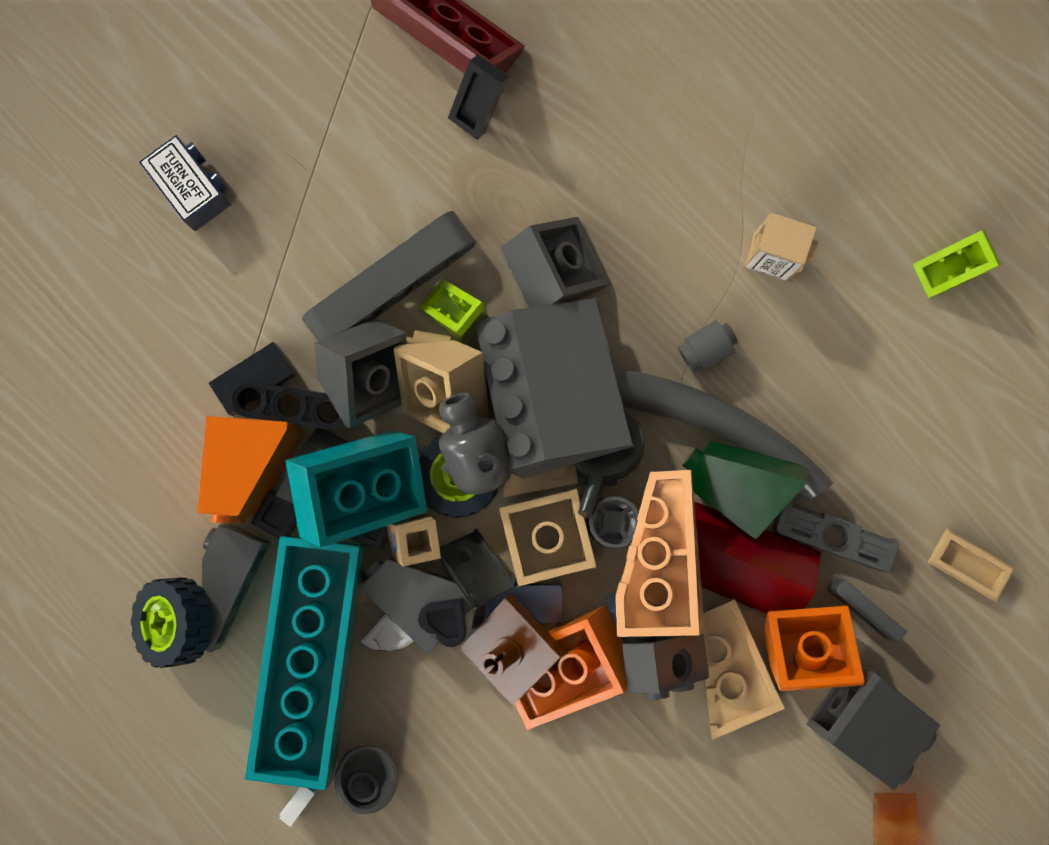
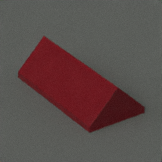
[371,0,525,74]
[694,501,821,613]

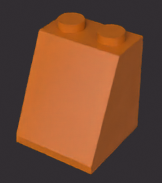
[197,416,303,524]

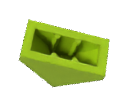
[912,229,1002,298]
[419,279,488,344]

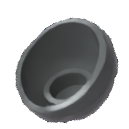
[334,746,398,815]

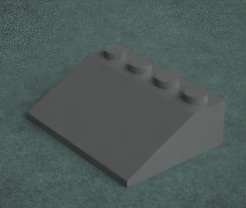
[475,298,634,479]

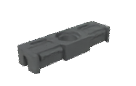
[773,501,899,572]

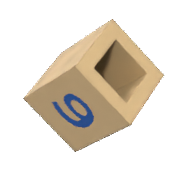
[387,513,441,567]

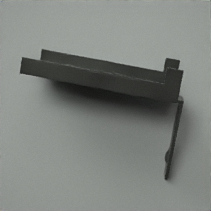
[439,528,517,629]

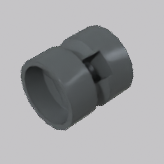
[586,496,639,549]

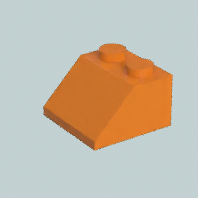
[764,606,865,691]

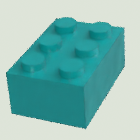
[285,430,427,548]

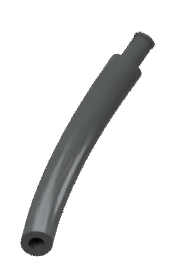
[615,368,833,501]

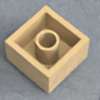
[499,489,596,586]

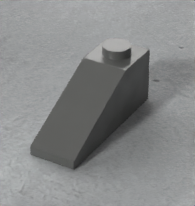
[202,524,271,653]

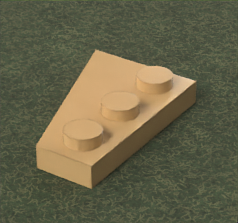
[703,598,785,740]

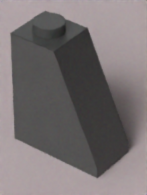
[360,558,473,654]

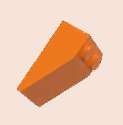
[515,605,628,730]

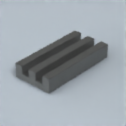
[827,577,907,642]

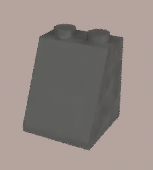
[806,666,941,791]

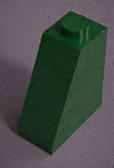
[682,441,809,539]

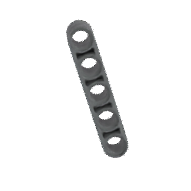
[302,211,476,341]

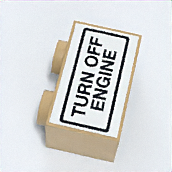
[744,212,818,281]

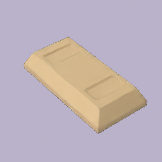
[928,529,1016,602]

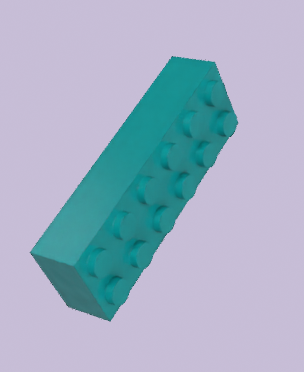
[245,535,366,790]

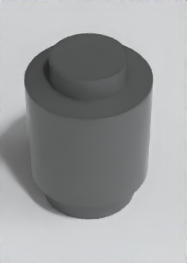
[678,320,738,373]

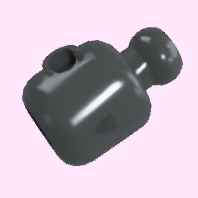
[439,392,512,495]

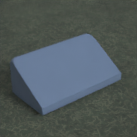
[484,584,563,623]

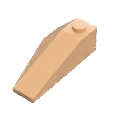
[616,470,704,637]

